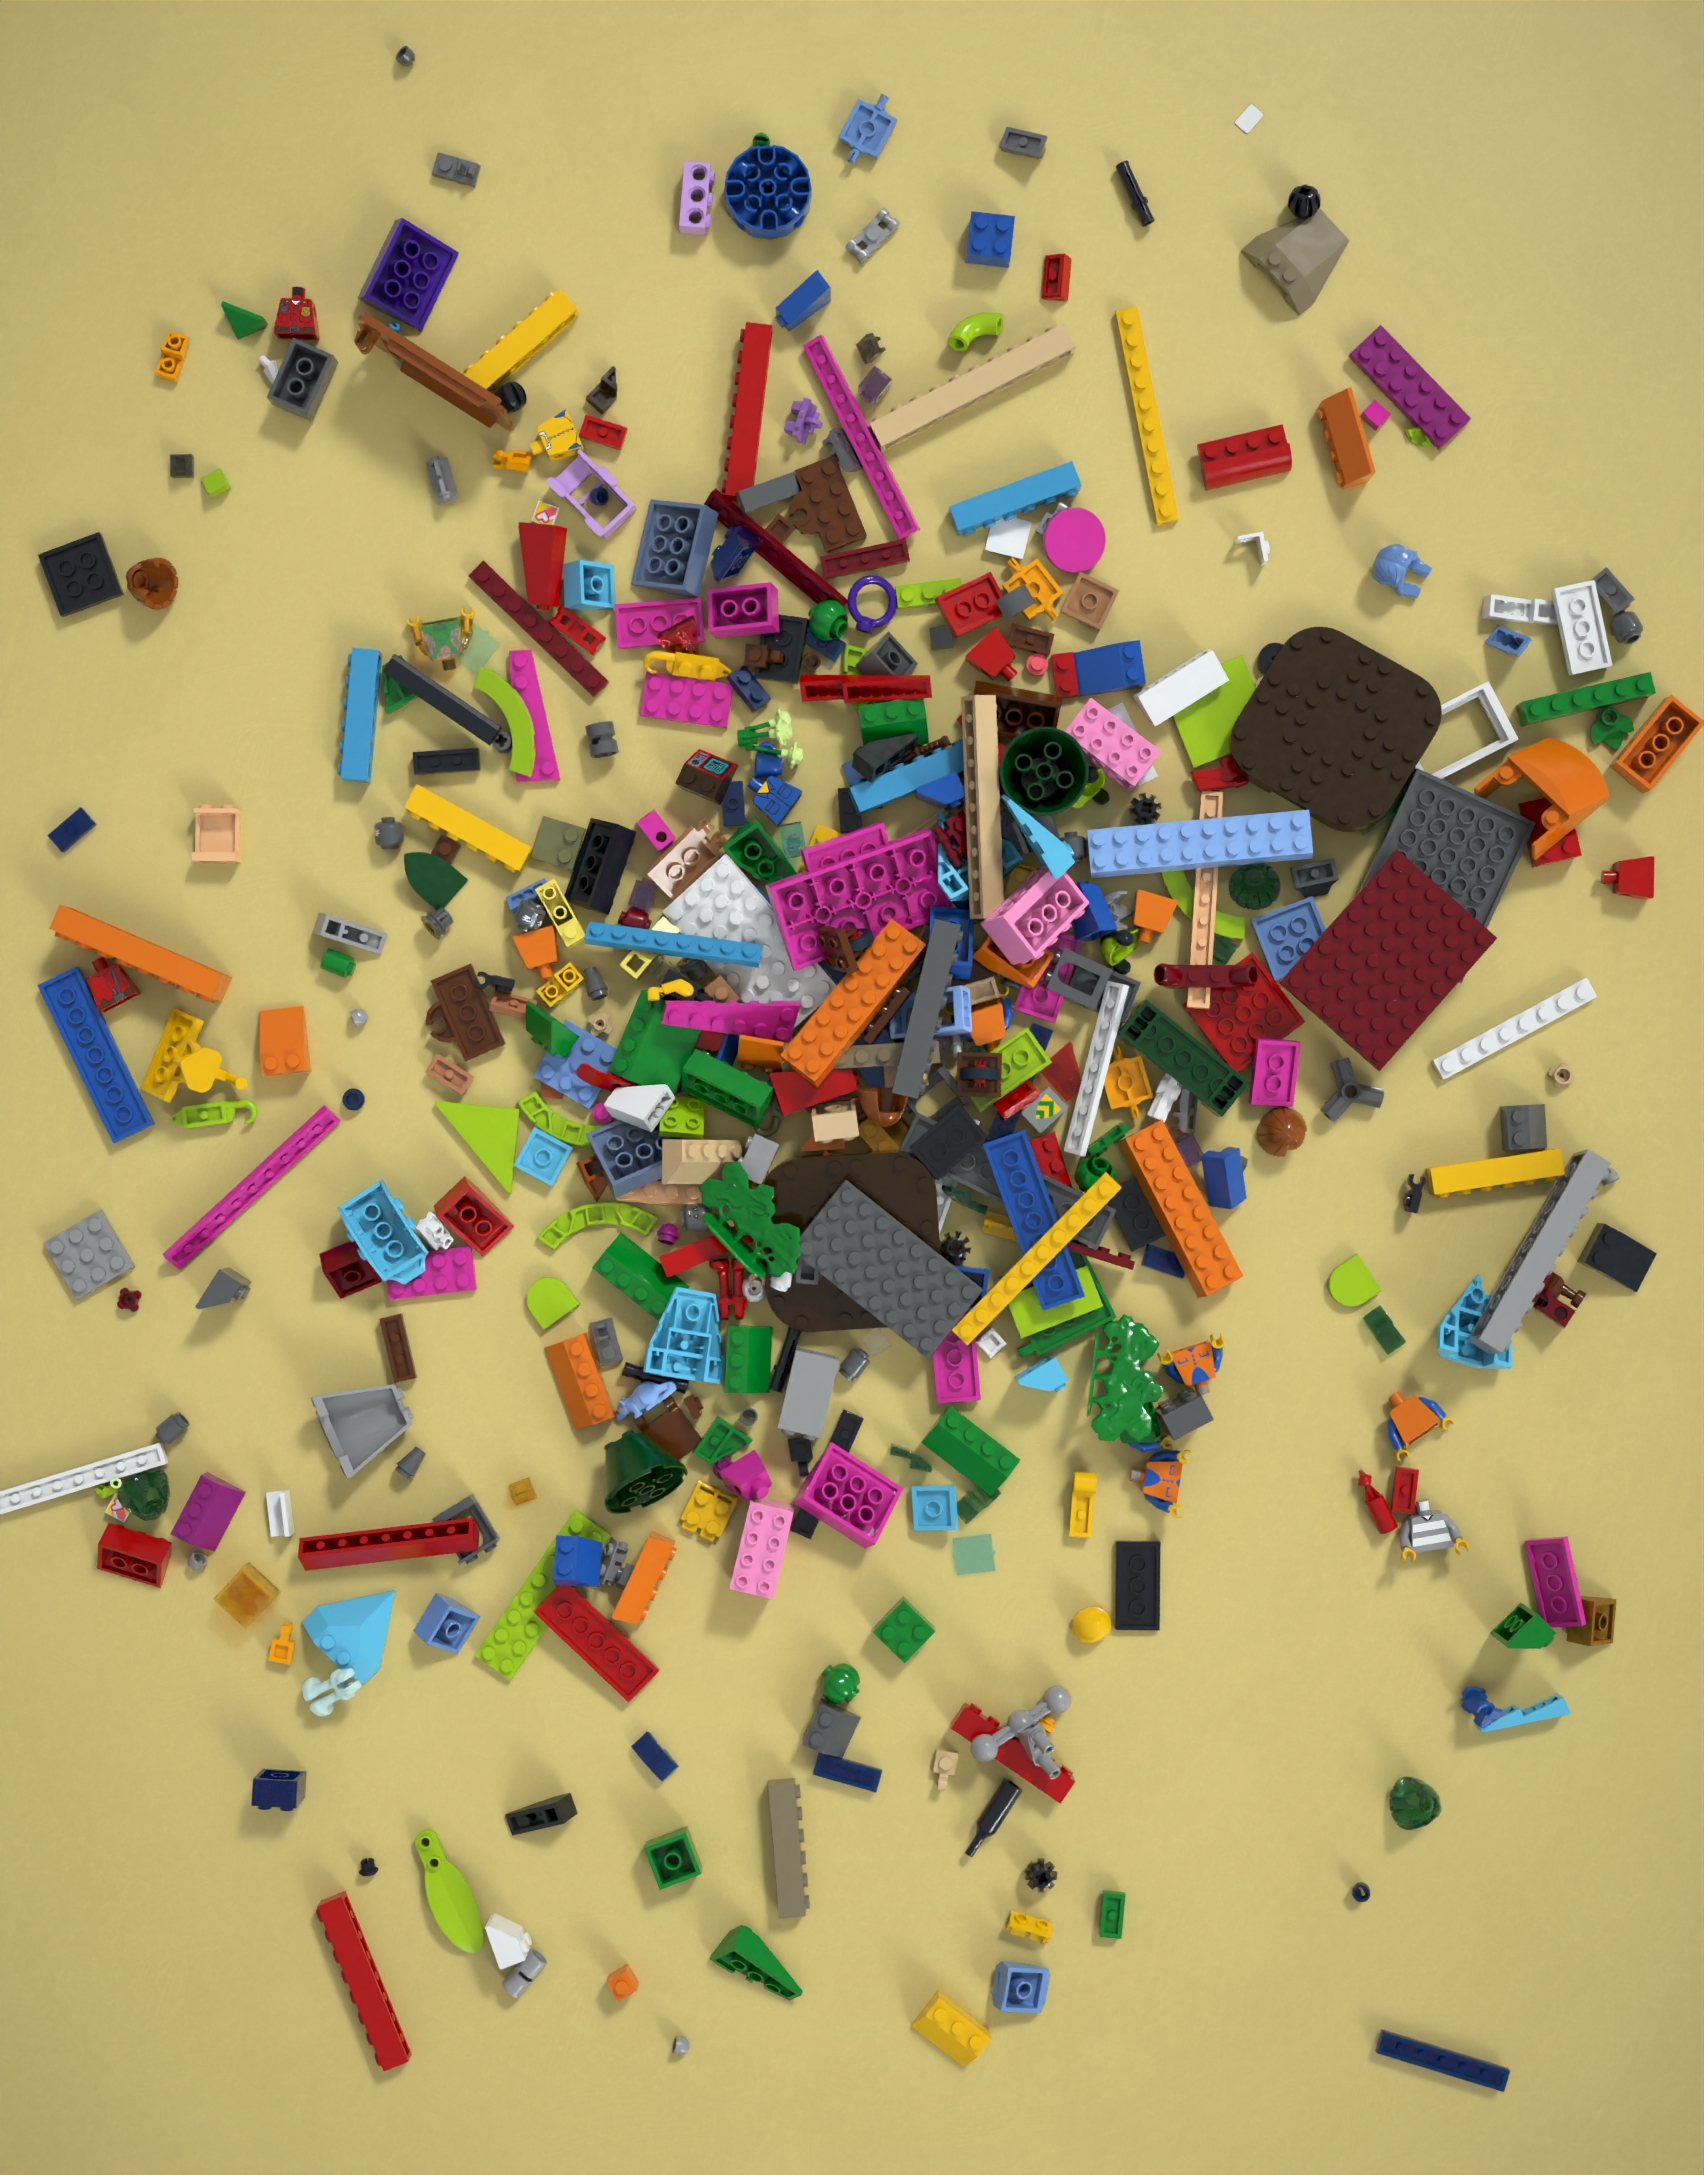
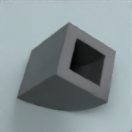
[995,584,1035,620]

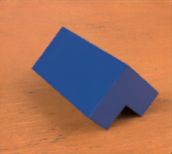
[1201,1147,1247,1209]

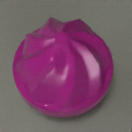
[657,1223,679,1245]
[713,1458,733,1480]

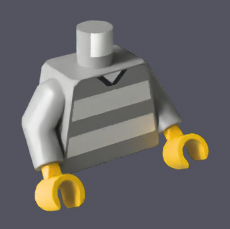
[1399,1499,1469,1563]

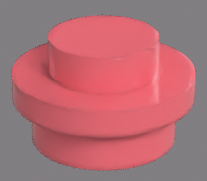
[1026,653,1048,676]

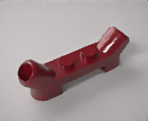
[1154,963,1258,989]

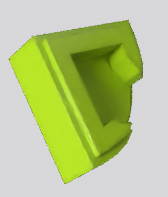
[1405,427,1432,447]

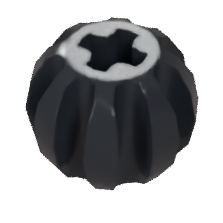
[1288,184,1321,219]
[494,382,527,414]
[1129,793,1162,825]
[940,1231,971,1264]
[1025,1858,1057,1892]

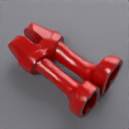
[709,1259,747,1320]

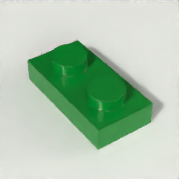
[1099,1890,1126,1939]

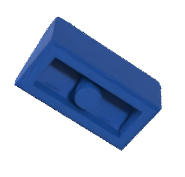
[716,1033,740,1067]

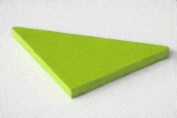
[435,1101,520,1193]

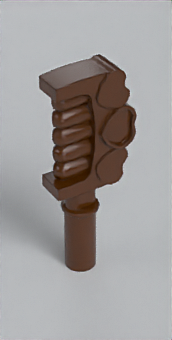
[894,736,951,766]

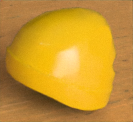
[1072,1606,1111,1643]

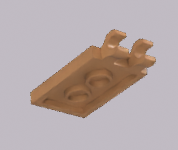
[644,817,727,901]

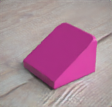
[1360,400,1391,431]

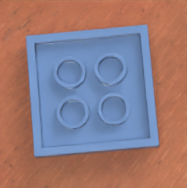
[1250,896,1325,981]
[533,1020,617,1109]

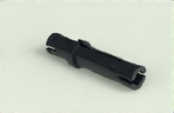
[1116,160,1155,227]
[769,1327,802,1393]
[622,1362,689,1394]

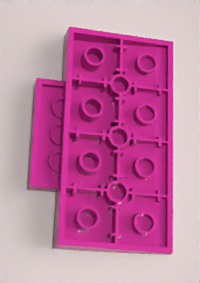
[765,822,952,971]

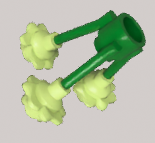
[737,708,803,769]

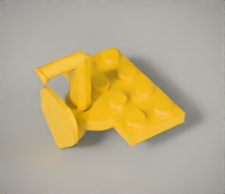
[140,1008,248,1103]

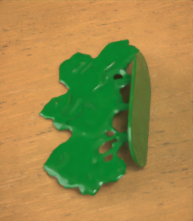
[699,1162,801,1277]
[1087,1314,1166,1442]

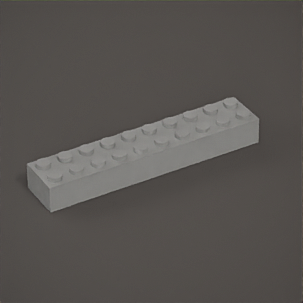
[1467,1149,1611,1354]

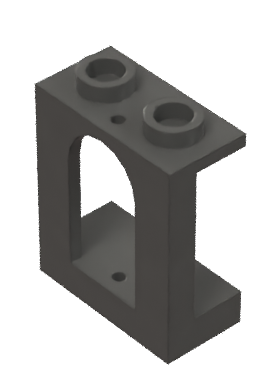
[1043,948,1113,1011]
[905,1065,971,1122]
[432,1494,500,1565]

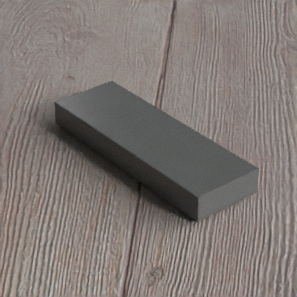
[736,472,800,514]

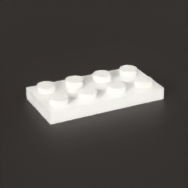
[1551,580,1613,676]

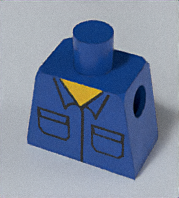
[747,775,802,827]

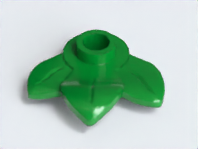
[1590,707,1634,750]

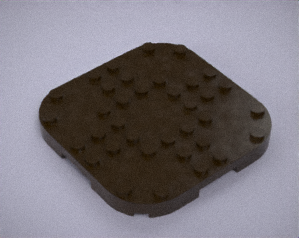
[1229,627,1442,832]
[763,1150,941,1332]

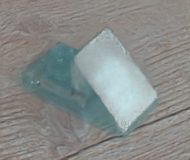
[779,821,806,858]

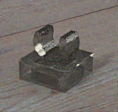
[856,333,886,364]
[170,454,194,478]

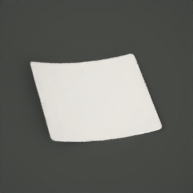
[985,518,1032,559]

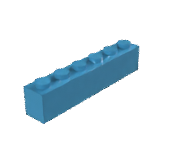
[948,461,1081,536]
[338,648,382,784]
[848,739,964,815]

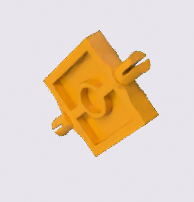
[1002,557,1064,621]
[1104,1046,1153,1120]

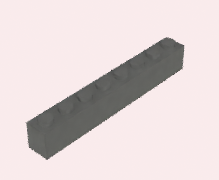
[892,919,964,1099]

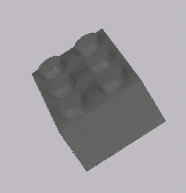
[267,338,338,422]
[1155,1389,1214,1440]

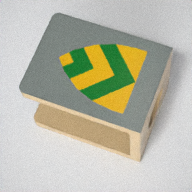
[1020,1087,1068,1133]

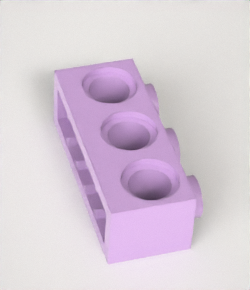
[679,161,715,235]

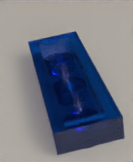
[813,1752,882,1792]

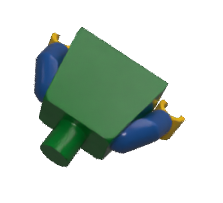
[1120,1402,1173,1452]

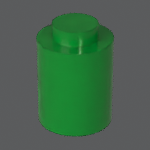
[320,948,356,978]

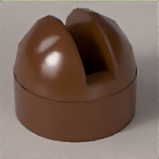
[803,652,821,670]

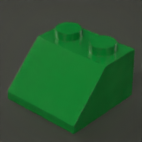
[526,1000,579,1058]

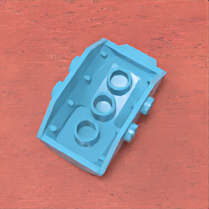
[338,1179,429,1285]

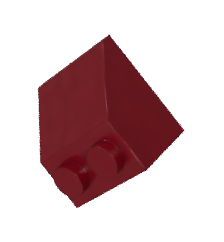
[319,1241,381,1299]

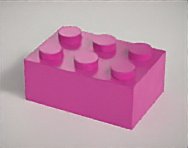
[707,582,779,639]

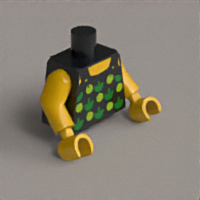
[647,969,713,1002]

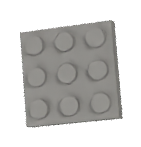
[43,1210,135,1300]

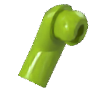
[95,1478,122,1499]

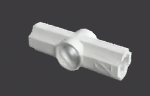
[1147,1072,1182,1122]

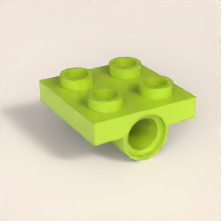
[659,1096,705,1140]

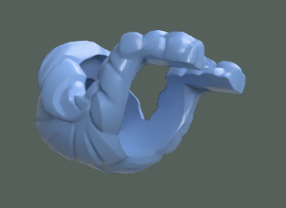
[1372,544,1432,598]

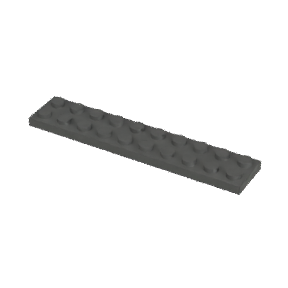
[899,1113,1117,1250]

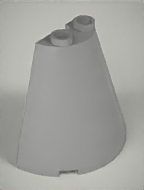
[311,1384,413,1479]

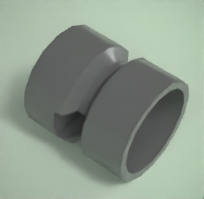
[585,721,619,758]

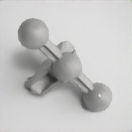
[971,1686,1071,1779]

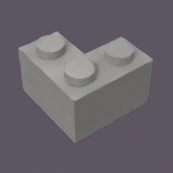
[738,1134,780,1184]

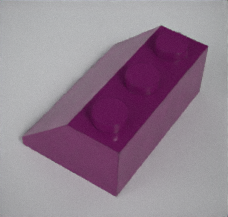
[170,1472,246,1551]

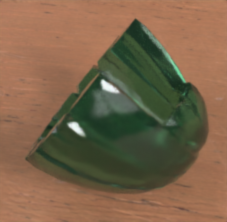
[1228,863,1281,910]
[117,1469,170,1521]
[1389,1777,1442,1830]

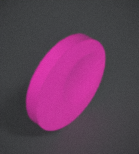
[1042,508,1106,572]

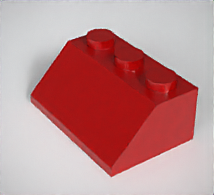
[97,1523,172,1588]

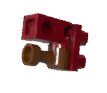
[1532,1272,1586,1329]

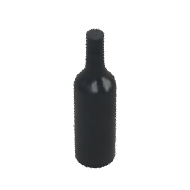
[965,1778,1022,1857]

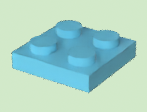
[513,1127,573,1186]
[911,1485,958,1531]

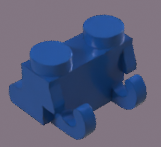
[1461,1686,1504,1728]

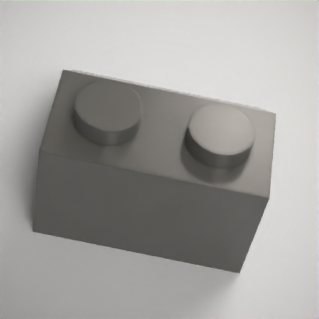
[855,631,918,675]
[1500,1104,1547,1150]
[195,1268,251,1309]
[802,1699,861,1758]

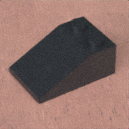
[1577,1223,1657,1292]

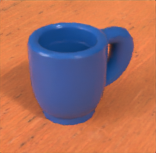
[755,741,783,777]

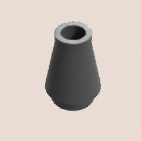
[583,967,608,1001]
[395,1446,426,1480]

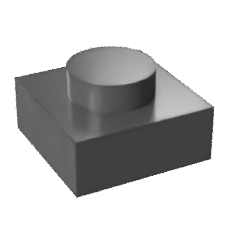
[615,1563,635,1590]

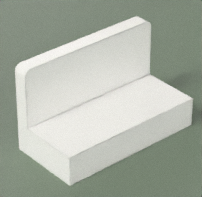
[266,1489,295,1537]

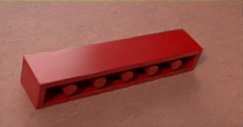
[950,1702,1075,1804]

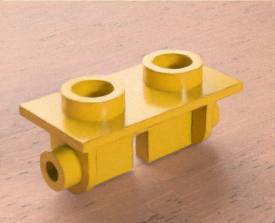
[981,1211,1018,1242]
[1006,1910,1053,1944]

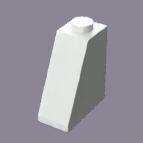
[604,1084,675,1132]

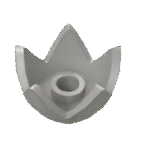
[1104,891,1134,929]

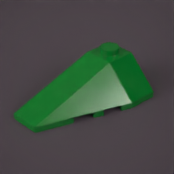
[722,816,798,885]
[710,1925,803,2001]

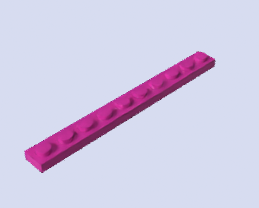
[803,335,921,540]
[163,1105,341,1270]

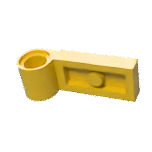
[1068,1471,1097,1538]

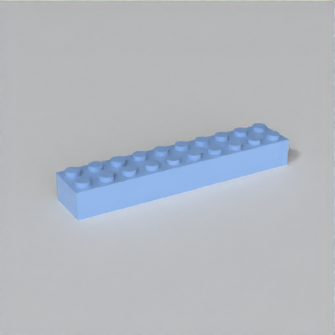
[1087,810,1313,879]

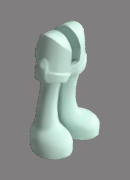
[302,1668,362,1717]

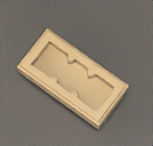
[962,976,1000,1006]

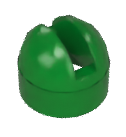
[753,132,770,147]

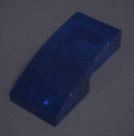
[631,1732,679,1781]

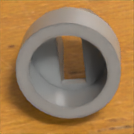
[350,1009,368,1028]
[1601,1168,1620,1186]
[188,1551,208,1571]
[672,2036,689,2055]

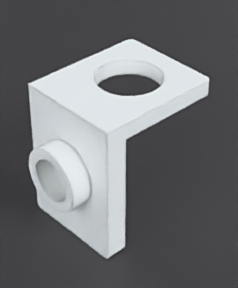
[1234,532,1270,566]

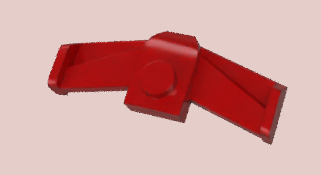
[1189,756,1249,792]

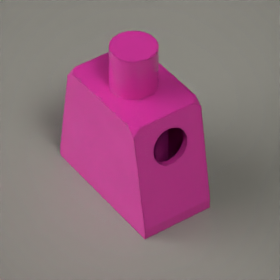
[636,809,676,852]
[720,1450,772,1501]

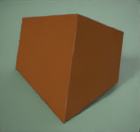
[576,1155,608,1202]

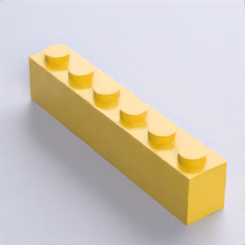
[463,289,579,393]
[404,784,533,873]
[1426,1148,1565,1198]

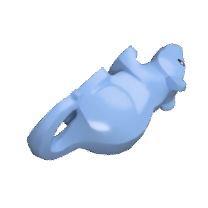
[616,1381,677,1421]

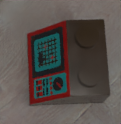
[675,749,738,805]

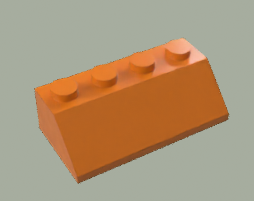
[1317,387,1376,489]
[545,1333,616,1430]
[611,1530,677,1625]

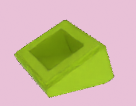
[201,468,231,498]

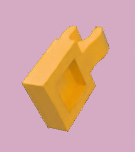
[493,450,532,472]
[268,1622,296,1665]

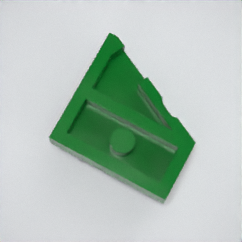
[382,655,418,715]
[1087,1122,1130,1156]
[692,1415,753,1465]

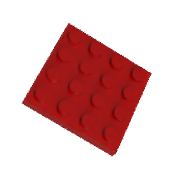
[1182,952,1305,1073]

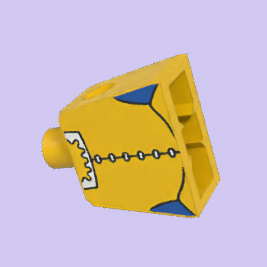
[529,409,585,461]

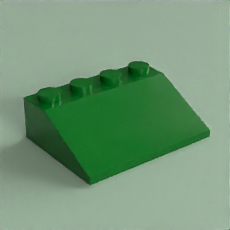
[608,990,702,1096]

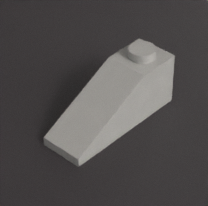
[313,912,387,955]

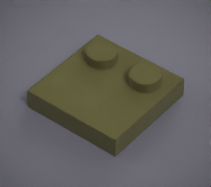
[531,816,586,871]

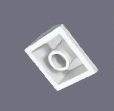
[485,1913,532,1970]

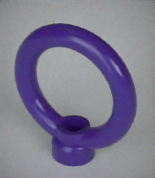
[847,575,897,634]

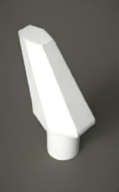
[258,355,278,384]
[950,1034,964,1058]

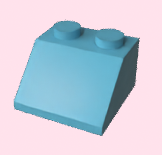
[563,560,615,610]
[1015,1354,1068,1392]

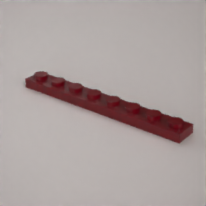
[704,488,847,608]
[468,560,609,698]

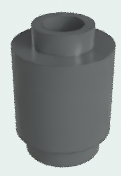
[839,1348,870,1382]
[155,1412,190,1444]

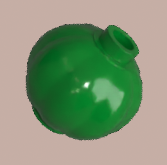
[808,600,848,641]
[1074,1156,1116,1193]
[820,1663,860,1704]

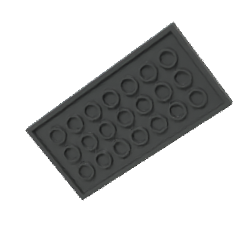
[799,1179,983,1359]

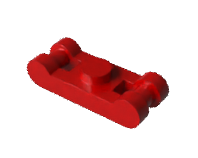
[548,605,606,656]

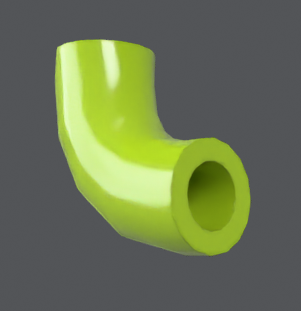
[948,312,1003,352]

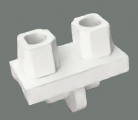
[416,1211,454,1251]

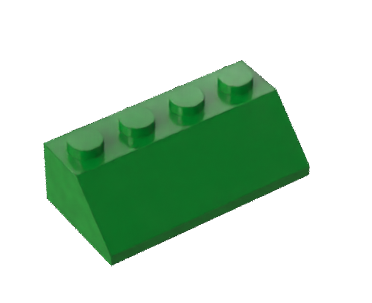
[681,1049,773,1129]
[592,1232,690,1321]
[921,1406,1020,1496]

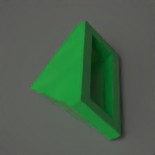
[221,301,268,340]

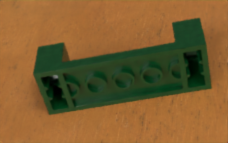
[1116,999,1250,1117]

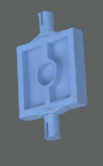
[838,94,897,164]

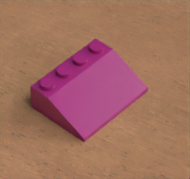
[793,1442,903,1549]

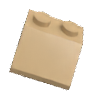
[811,1099,859,1143]

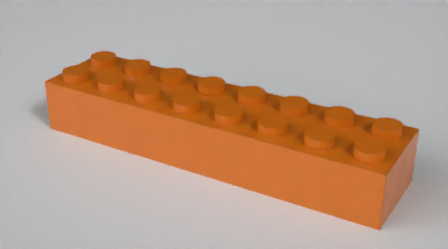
[49,905,232,1003]
[780,919,927,1088]
[1117,1120,1243,1298]

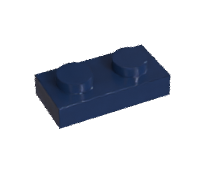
[726,665,771,713]

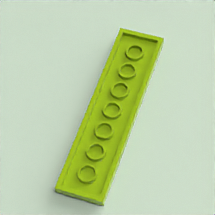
[474,1509,611,1680]

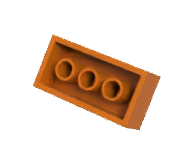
[1609,695,1704,794]

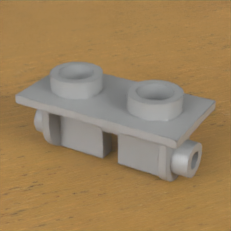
[426,456,458,505]
[600,1537,629,1586]

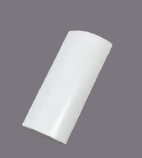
[1133,649,1229,727]

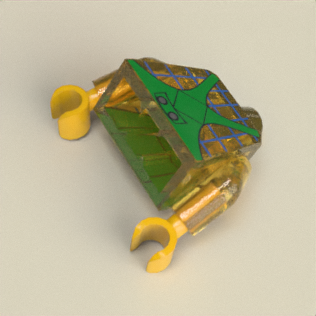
[407,607,475,671]

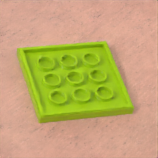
[1172,655,1256,769]

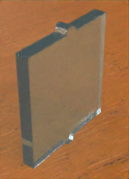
[449,622,501,674]
[953,1534,995,1575]

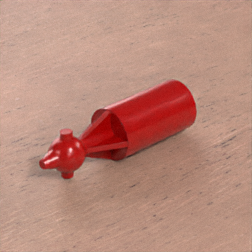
[1358,1470,1398,1534]

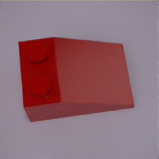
[1518,798,1582,868]
[433,1176,514,1257]

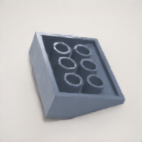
[631,500,718,598]
[586,1120,688,1198]

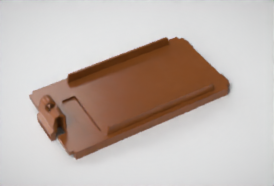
[354,313,514,431]

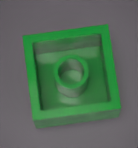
[873,1596,935,1663]
[644,1826,703,1890]

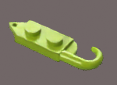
[169,1099,258,1129]

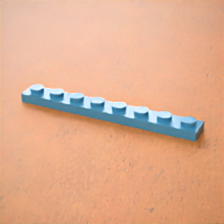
[584,921,763,968]

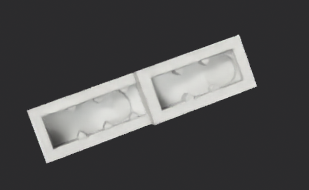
[1482,594,1558,626]

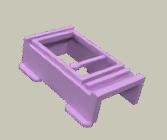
[547,449,636,540]

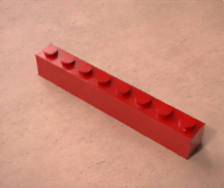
[722,322,773,501]
[298,1518,479,1571]
[316,1891,412,2072]

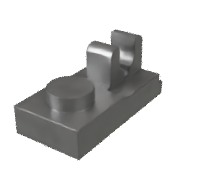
[999,127,1047,159]
[432,152,481,187]
[822,429,862,472]
[1591,567,1635,614]
[1170,1088,1198,1134]
[590,1317,623,1366]

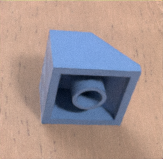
[413,1593,480,1654]

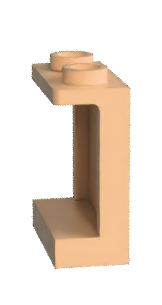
[192,804,241,863]

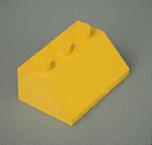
[911,1990,991,2067]

